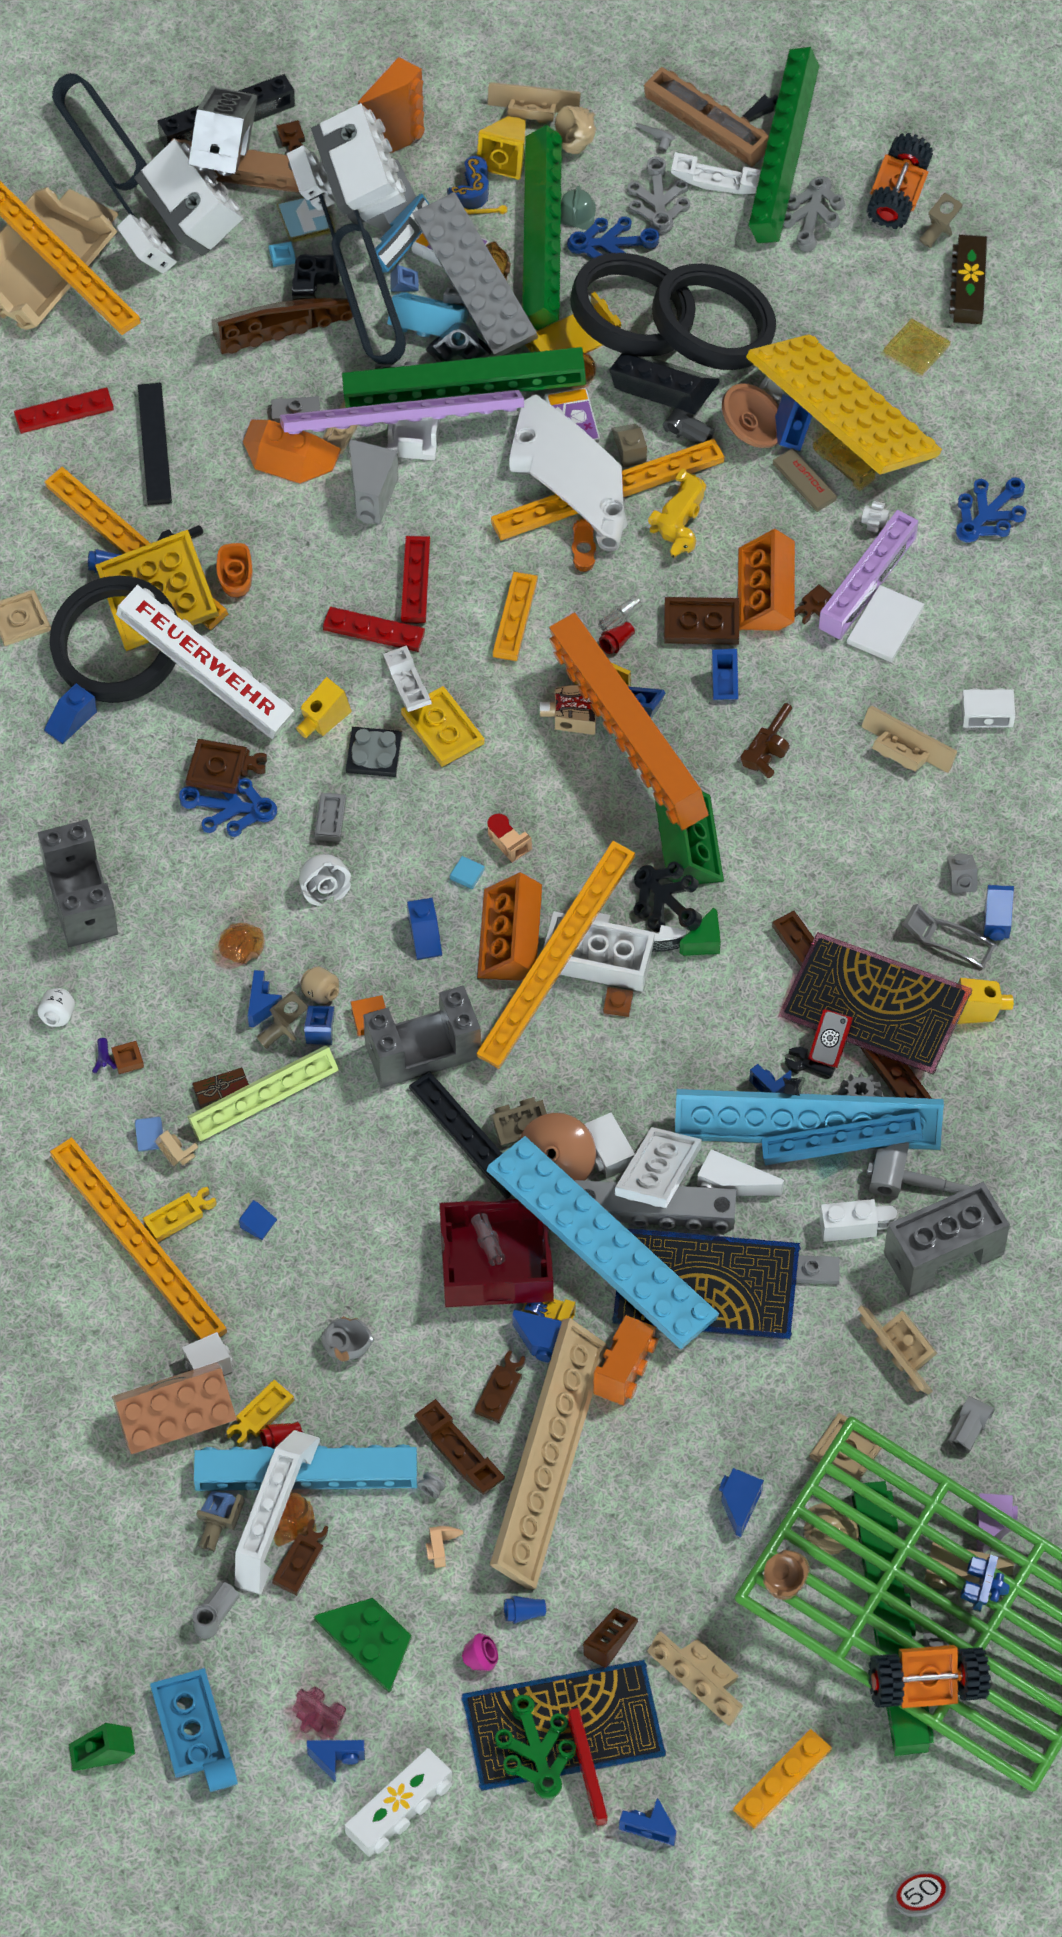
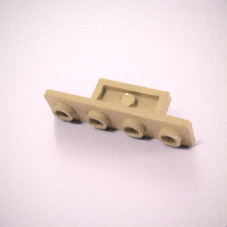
[487,82,581,123]
[862,706,957,773]
[858,1305,938,1394]
[648,1631,743,1726]

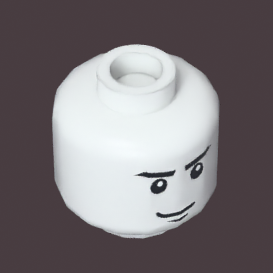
[37,988,75,1027]

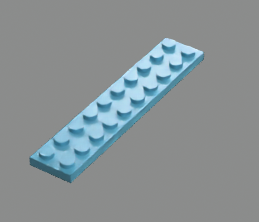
[675,1089,944,1150]
[487,1136,719,1350]

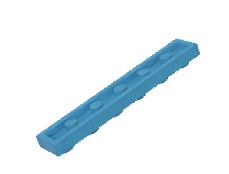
[762,1112,923,1166]

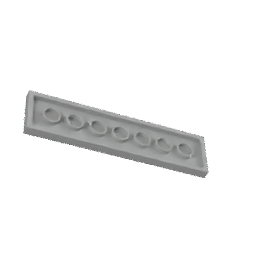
[412,192,538,356]

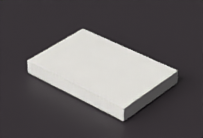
[847,585,924,663]

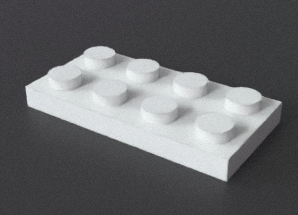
[615,1127,702,1208]

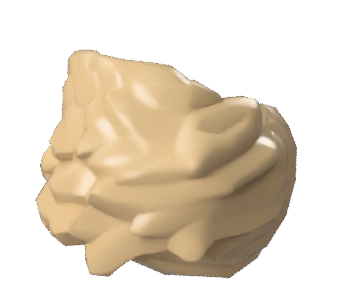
[555,105,596,154]
[803,1503,860,1554]

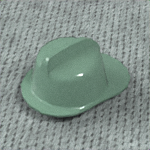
[561,185,596,230]

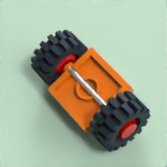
[867,133,933,230]
[868,1645,991,1708]

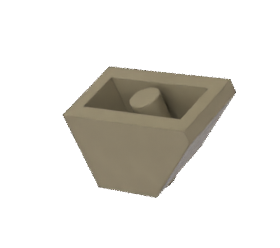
[611,423,647,467]

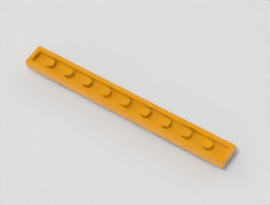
[0,181,141,335]
[491,439,724,541]
[44,467,228,630]
[476,841,635,1069]
[50,1137,227,1340]

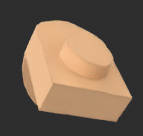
[426,1526,464,1568]

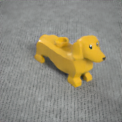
[648,468,706,558]

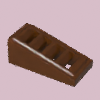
[583,1608,638,1668]

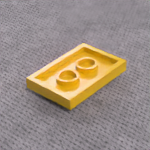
[401,686,484,767]

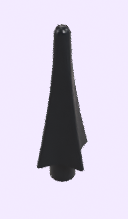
[731,94,778,128]
[783,1077,805,1096]

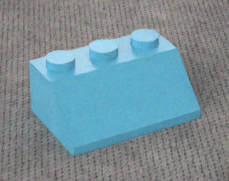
[387,292,469,339]

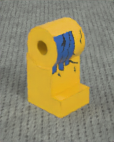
[522,1299,576,1321]

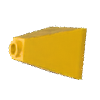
[477,116,526,180]

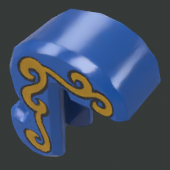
[447,156,489,210]

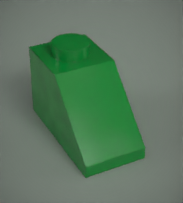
[69,1723,135,1771]

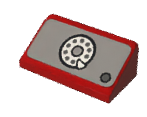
[808,1009,853,1068]

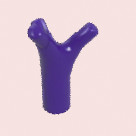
[92,1038,116,1073]

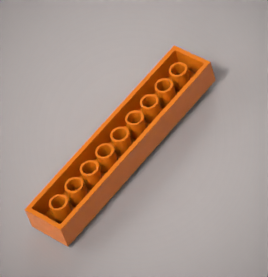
[549,612,709,831]

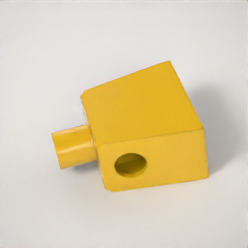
[296,677,352,738]
[952,978,1014,1025]

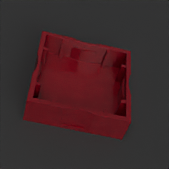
[439,1199,554,1307]

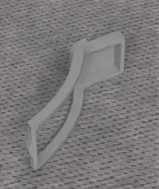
[902,904,995,969]

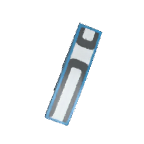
[375,194,429,272]

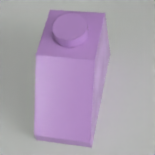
[976,1493,1018,1553]

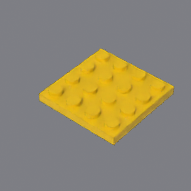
[95,529,219,651]

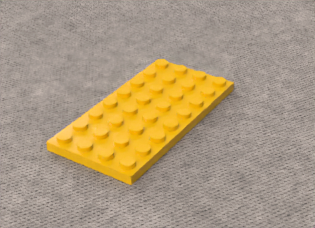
[746,334,942,475]

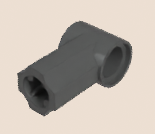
[663,408,715,444]

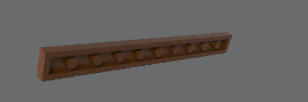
[772,911,932,1099]

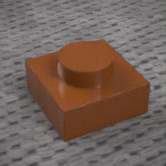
[603,987,633,1017]
[111,1041,144,1074]

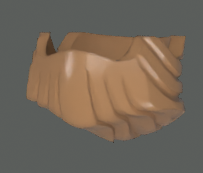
[763,1550,810,1600]

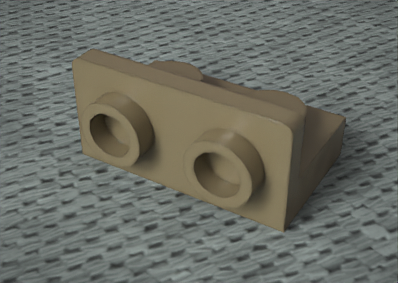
[489,1097,547,1146]

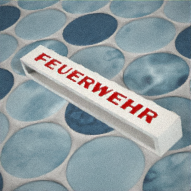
[116,585,294,739]

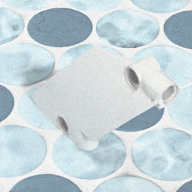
[509,394,627,552]

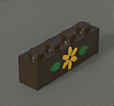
[949,235,987,324]

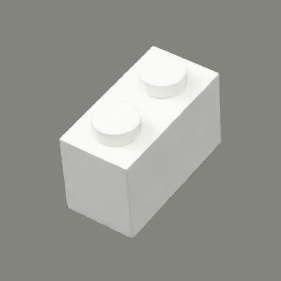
[961,688,1015,728]
[585,1113,635,1178]

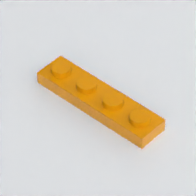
[493,572,538,661]
[733,1729,832,1830]

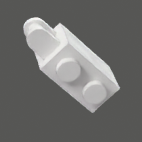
[819,1199,897,1242]

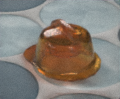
[273,1493,317,1547]

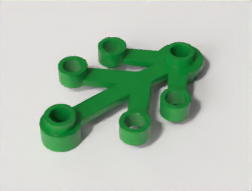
[495,1695,576,1799]

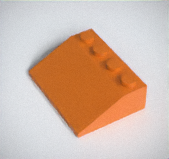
[358,57,425,153]

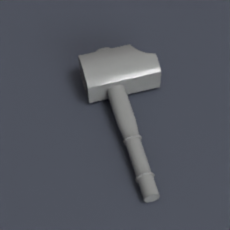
[866,1142,990,1198]

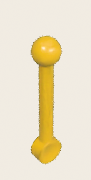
[464,205,508,214]

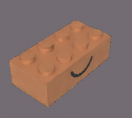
[112,1362,237,1454]

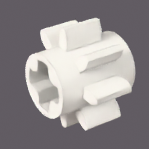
[861,501,890,533]

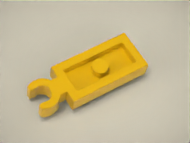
[142,1187,217,1243]
[226,1380,294,1447]

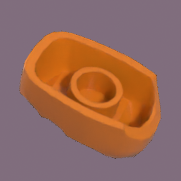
[217,543,253,598]

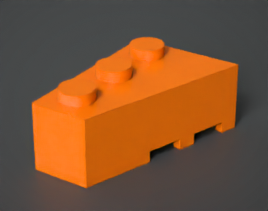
[593,1315,658,1406]

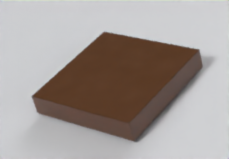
[186,739,248,794]

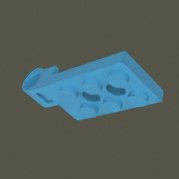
[150,1668,238,1792]

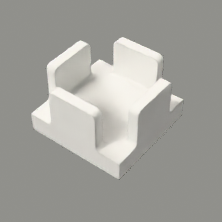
[387,417,440,460]

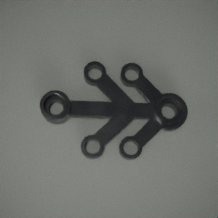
[633,861,702,932]

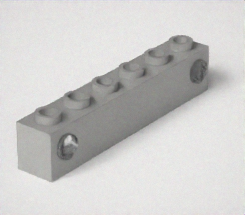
[575,1180,736,1232]

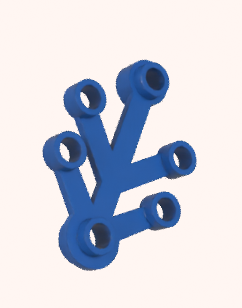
[567,216,659,259]
[956,477,1027,543]
[179,778,277,837]

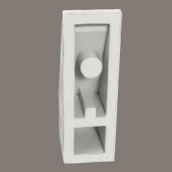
[697,1149,784,1196]

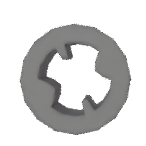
[417,1472,446,1499]

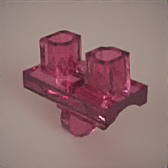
[292,1686,346,1739]

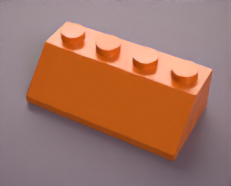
[738,528,795,631]
[477,872,542,981]

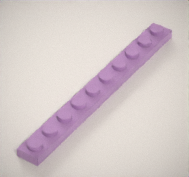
[280,390,524,434]

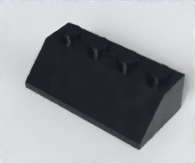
[609,353,720,414]

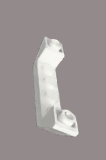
[235,1430,320,1595]

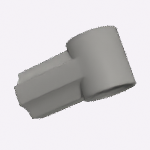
[948,1396,994,1453]
[192,1582,240,1639]

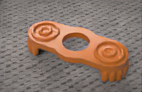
[572,519,596,572]

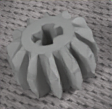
[838,1072,883,1097]

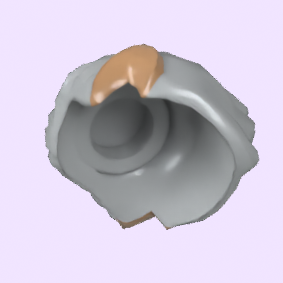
[321,1316,374,1362]

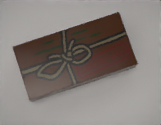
[192,1067,249,1109]

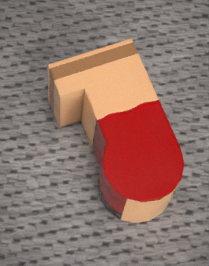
[487,813,532,862]

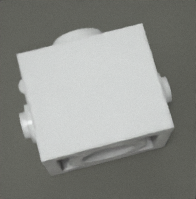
[182,1332,233,1375]

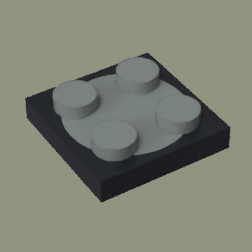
[346,727,402,777]

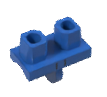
[960,1554,1010,1612]

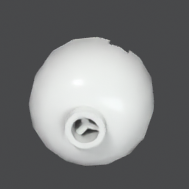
[299,854,351,906]

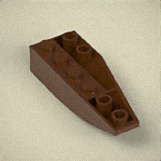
[211,298,353,354]

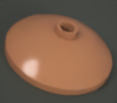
[722,383,779,448]
[519,1113,596,1181]

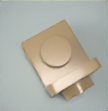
[154,1130,198,1166]

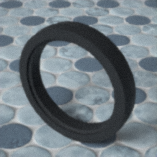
[570,253,696,357]
[652,263,776,370]
[50,576,178,703]

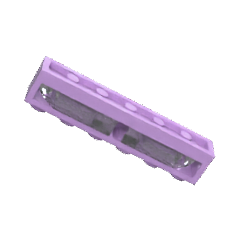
[819,510,919,640]

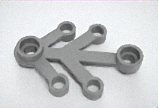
[628,156,690,233]
[783,176,845,252]

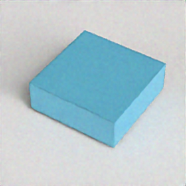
[268,241,296,267]
[450,856,485,889]

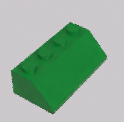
[655,791,724,885]

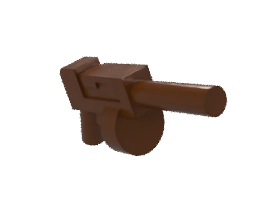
[740,703,792,778]

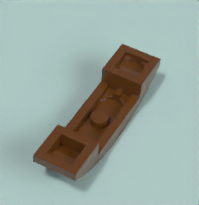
[414,1399,505,1495]

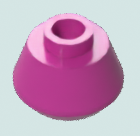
[462,1633,498,1671]

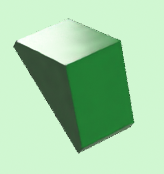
[679,908,721,956]

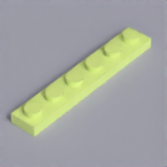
[187,1045,339,1141]

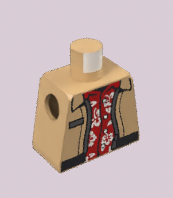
[540,684,596,735]

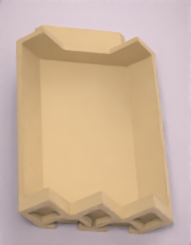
[0,187,119,330]

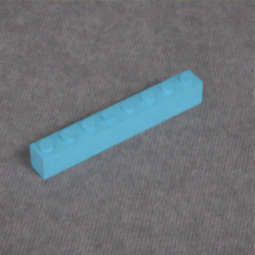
[194,1444,417,1491]

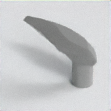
[636,123,675,152]

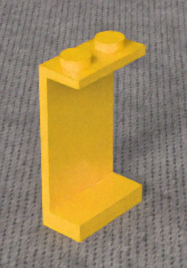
[525,292,621,355]

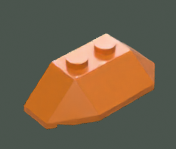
[243,419,341,484]

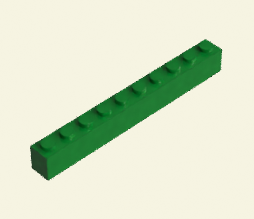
[748,47,820,243]
[522,124,562,331]
[342,347,586,408]
[851,1481,934,1756]

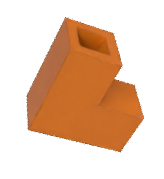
[351,995,386,1036]

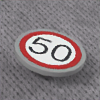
[893,1871,951,1917]

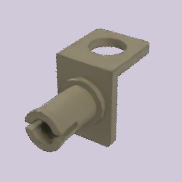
[919,193,963,248]
[256,991,308,1049]
[196,1494,245,1552]

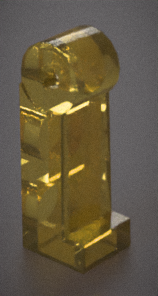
[813,431,875,492]

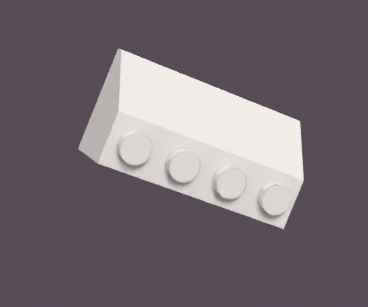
[543,911,655,992]

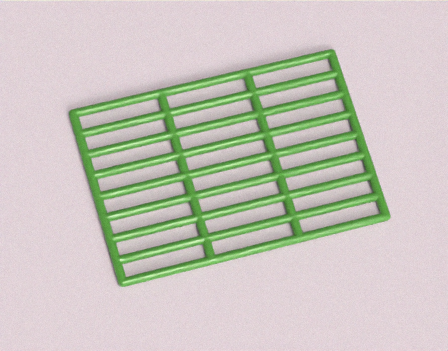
[734,1416,1062,1792]

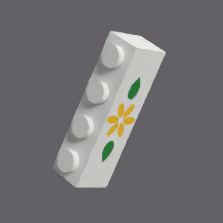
[345,1748,453,1857]

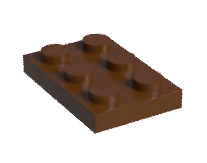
[664,597,739,645]

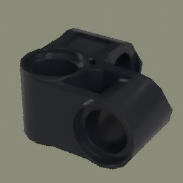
[292,254,340,299]
[426,322,492,363]

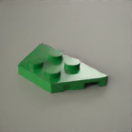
[314,1598,412,1693]

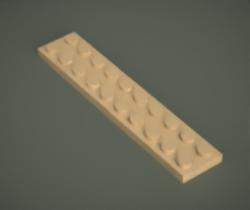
[490,1318,607,1590]

